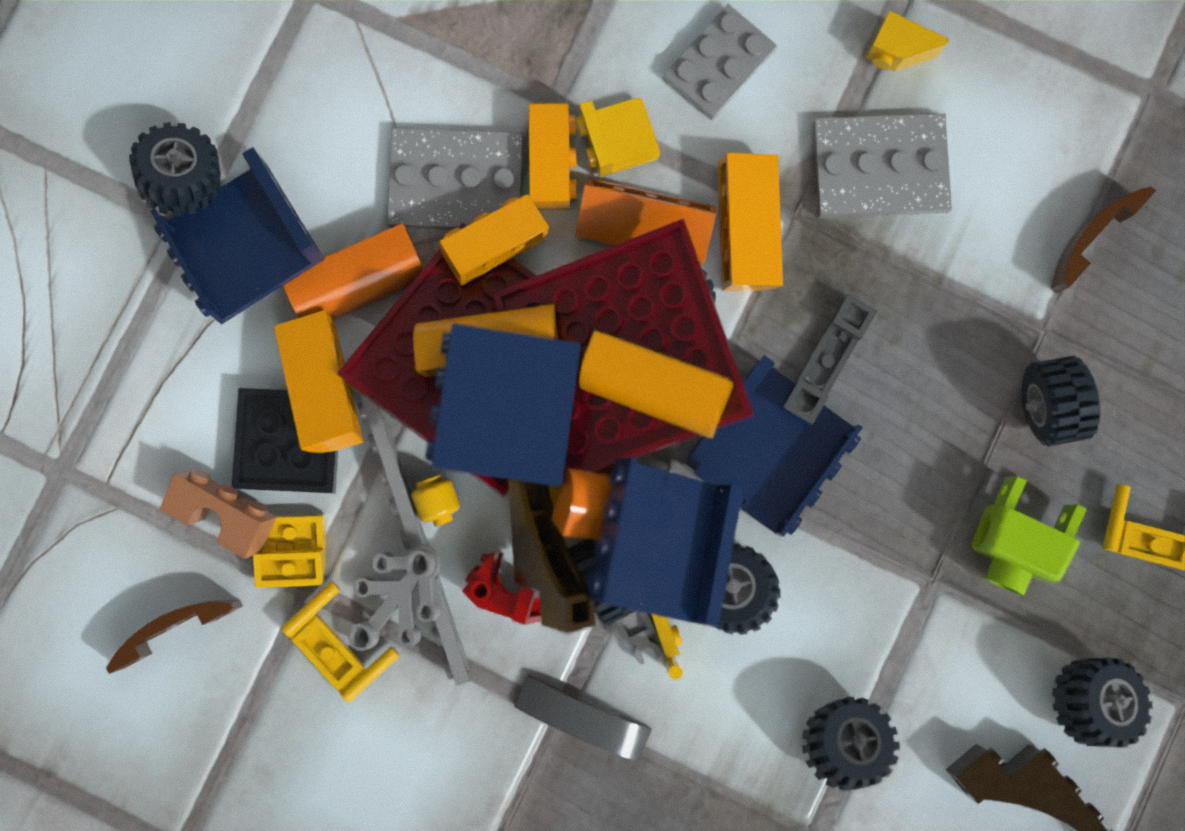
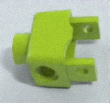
[972,476,1087,596]

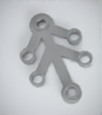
[349,545,441,651]

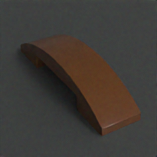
[1051,186,1156,294]
[106,600,243,674]

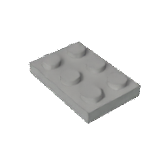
[663,4,777,120]

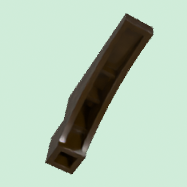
[508,479,596,634]
[945,744,1113,831]

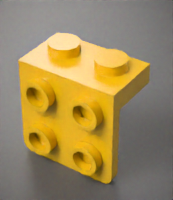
[575,98,660,178]

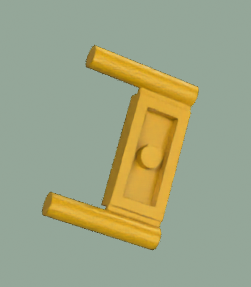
[1102,484,1185,571]
[281,581,400,703]
[651,614,683,680]

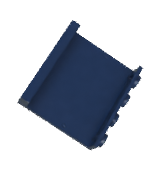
[151,147,325,325]
[424,323,581,487]
[682,355,863,537]
[588,457,744,628]

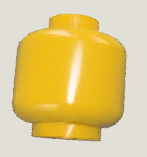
[411,474,460,527]

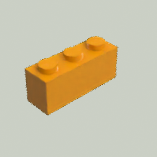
[529,103,577,210]
[439,194,549,286]

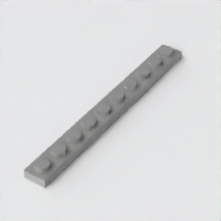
[351,387,473,686]

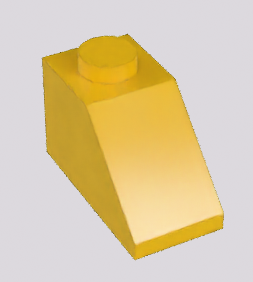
[865,11,949,72]

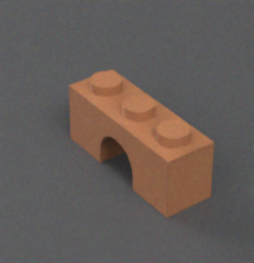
[159,468,277,559]

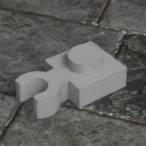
[614,611,661,665]

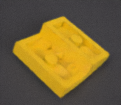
[253,513,326,588]

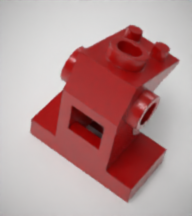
[462,552,541,625]

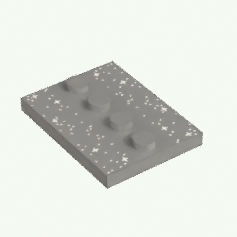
[813,113,952,218]
[387,128,524,230]

